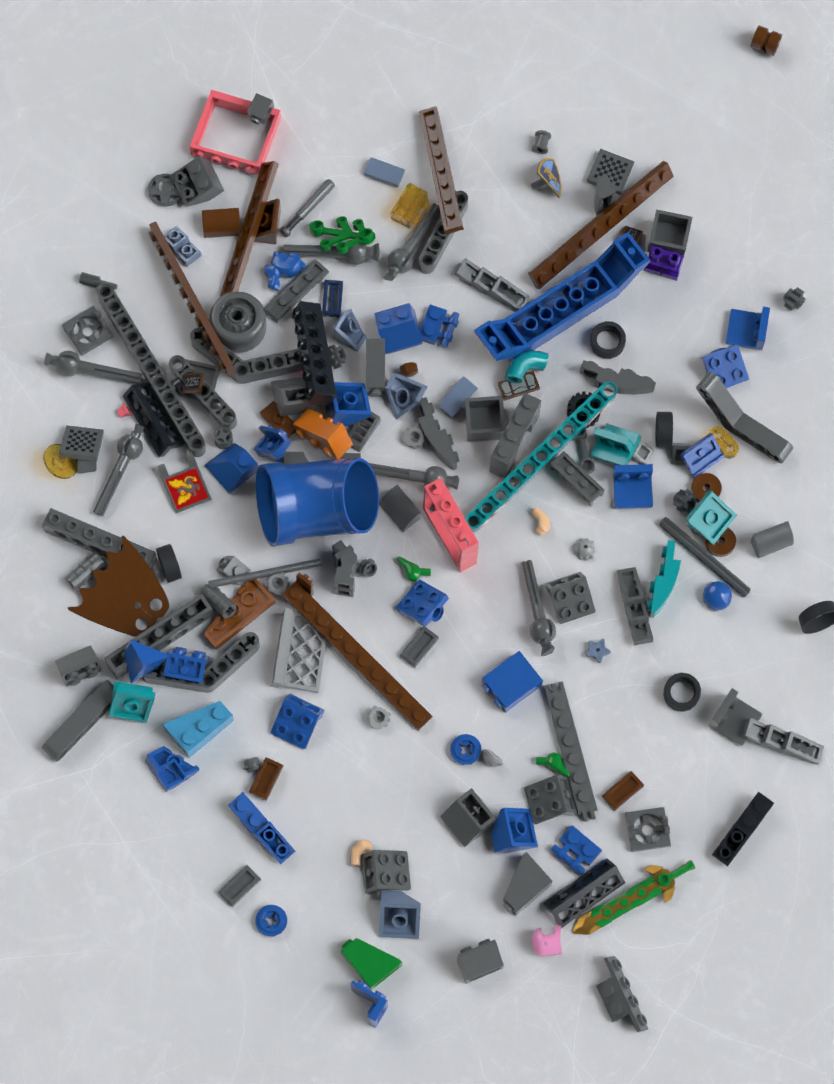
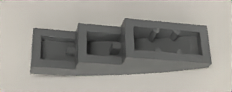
[455,258,531,310]
[617,567,653,646]
[742,718,824,764]

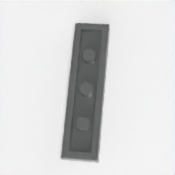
[264,259,329,323]

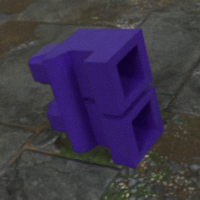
[643,246,683,281]

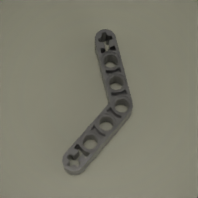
[190,328,303,384]
[696,372,793,464]
[143,632,260,693]

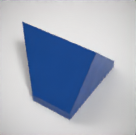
[124,640,167,683]

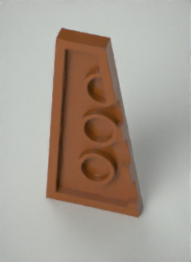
[203,579,276,650]

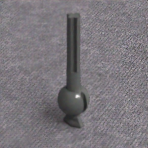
[383,203,440,281]
[283,243,380,265]
[44,351,142,384]
[93,424,144,516]
[369,463,459,490]
[522,560,556,656]

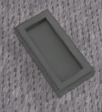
[400,627,439,668]
[218,865,261,907]

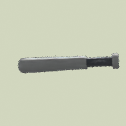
[280,179,335,237]

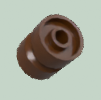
[750,25,783,56]

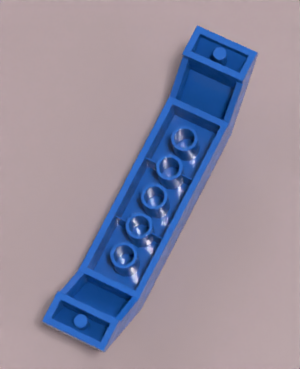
[474,232,650,361]

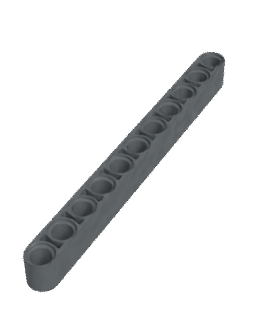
[97,283,206,457]

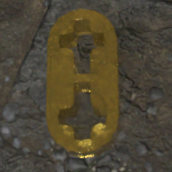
[709,426,739,459]

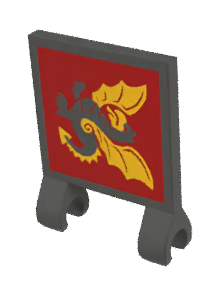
[158,453,212,514]

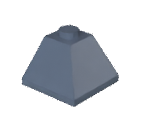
[379,890,421,939]

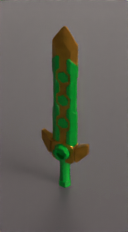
[573,860,695,935]

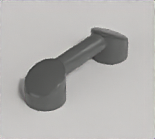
[571,427,595,474]

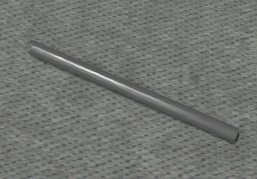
[208,558,322,588]

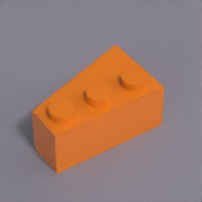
[293,408,353,459]

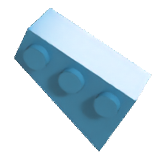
[162,701,234,758]

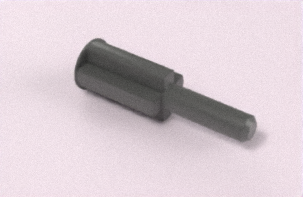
[79,272,118,289]

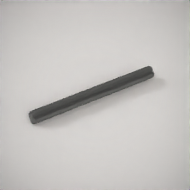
[659,517,751,597]

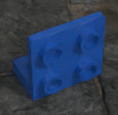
[726,306,770,350]
[613,464,653,509]
[163,647,210,683]
[270,694,325,749]
[351,980,388,1028]

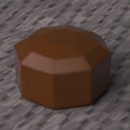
[399,362,418,378]

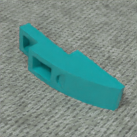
[647,540,681,618]

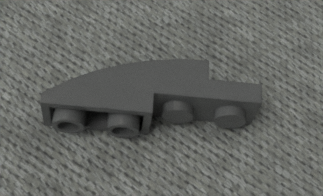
[580,360,656,395]
[418,397,459,470]

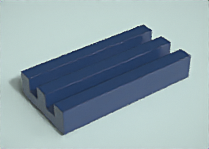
[322,280,343,318]

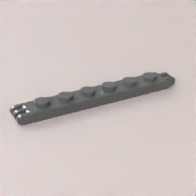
[543,681,597,822]

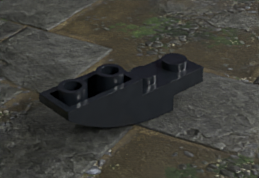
[712,791,775,867]

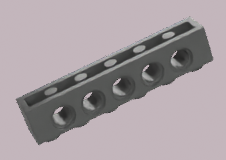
[42,508,157,570]
[104,593,214,679]

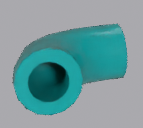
[504,350,549,383]

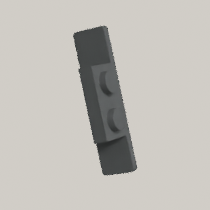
[596,956,648,1032]

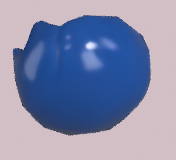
[703,581,732,611]

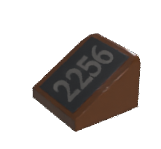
[621,226,643,245]
[183,372,204,394]

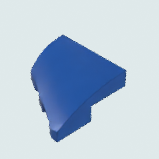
[145,746,200,792]

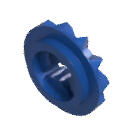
[450,734,482,765]
[255,905,287,937]

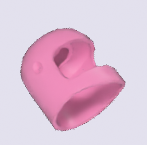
[531,925,562,957]

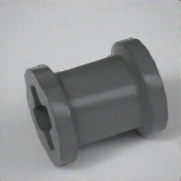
[532,130,551,154]

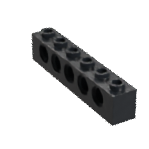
[292,301,337,406]

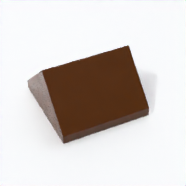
[254,198,281,244]

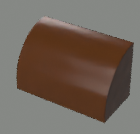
[202,208,241,238]

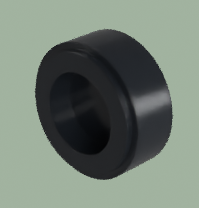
[171,377,186,395]

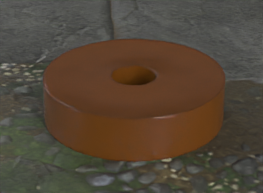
[691,473,722,502]
[705,527,736,557]

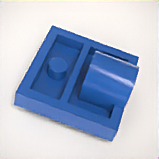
[702,344,749,388]
[395,579,449,627]

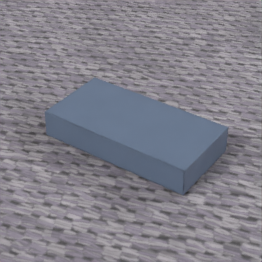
[364,157,405,187]

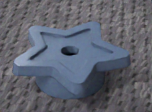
[586,639,611,663]

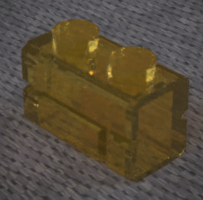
[391,183,429,228]

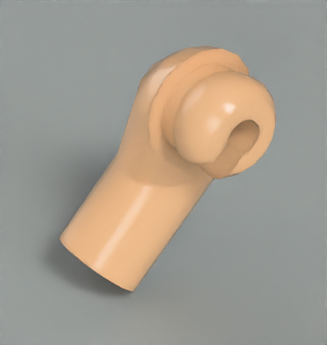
[531,507,550,535]
[351,839,372,867]

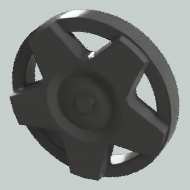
[148,174,181,207]

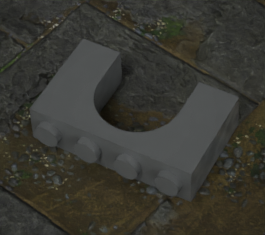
[489,392,542,479]

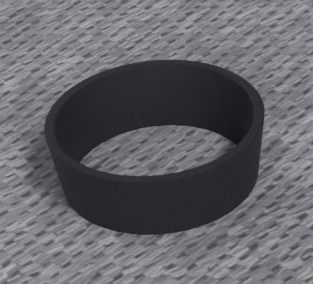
[798,601,834,634]

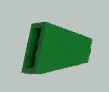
[341,938,402,991]

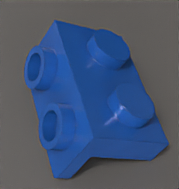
[253,425,292,460]

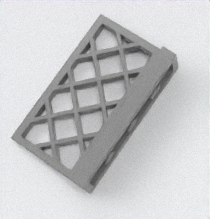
[271,608,326,693]

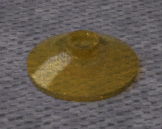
[43,444,77,479]

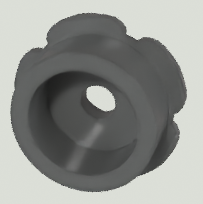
[359,558,377,577]
[243,757,262,773]

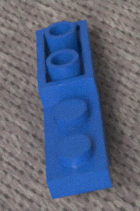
[228,792,296,865]

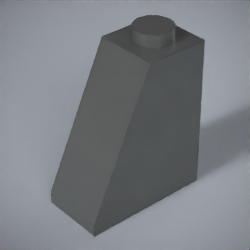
[366,338,385,397]
[503,852,553,916]

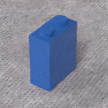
[481,651,543,713]

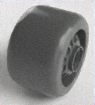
[209,291,267,353]

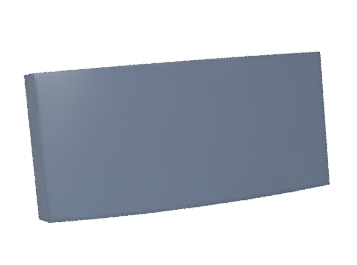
[164,226,202,266]
[438,376,478,417]

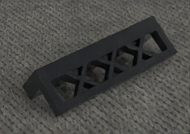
[122,383,185,457]
[543,858,625,928]

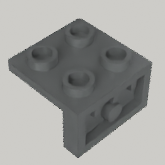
[545,572,596,624]
[709,688,762,746]
[524,775,578,824]
[361,850,411,894]

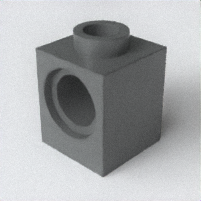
[247,93,274,125]

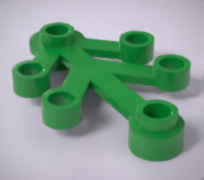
[309,216,376,254]

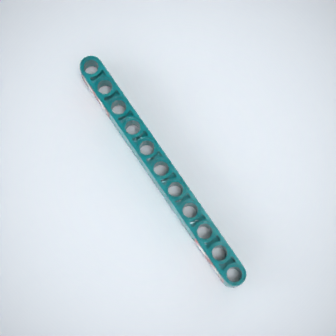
[465,382,617,532]

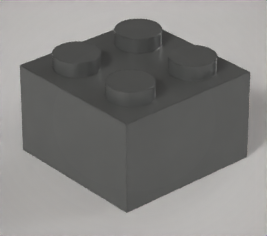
[647,209,693,259]
[464,396,506,442]

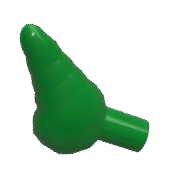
[397,556,431,582]
[536,752,570,777]

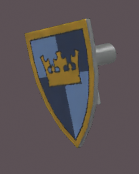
[531,158,561,198]

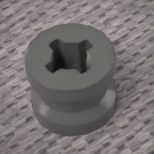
[213,426,233,449]

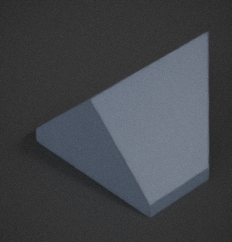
[332,309,367,351]
[385,372,427,420]

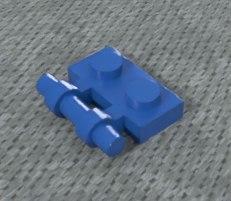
[420,304,460,348]
[551,825,602,875]

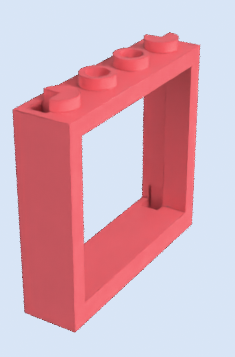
[190,90,281,175]
[423,478,479,573]

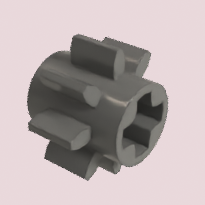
[783,287,806,311]
[328,344,346,369]
[673,489,697,513]

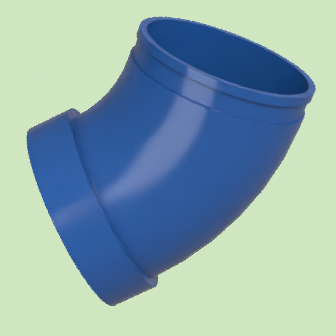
[255,458,379,547]

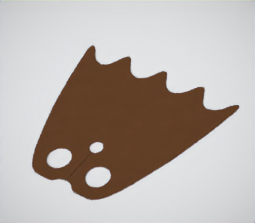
[68,535,169,636]

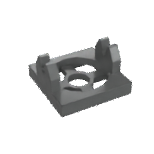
[62,305,114,356]
[625,807,671,852]

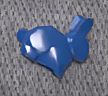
[264,251,306,291]

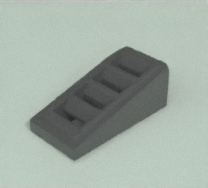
[348,412,381,452]

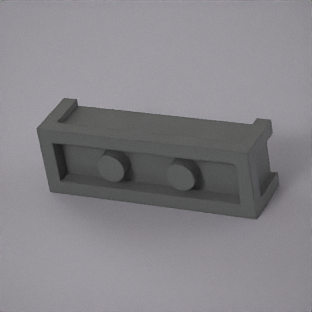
[550,451,605,507]

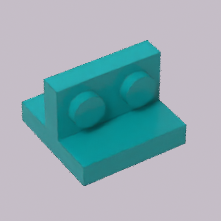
[591,423,642,465]
[685,490,737,545]
[108,681,155,723]

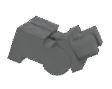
[332,540,357,597]

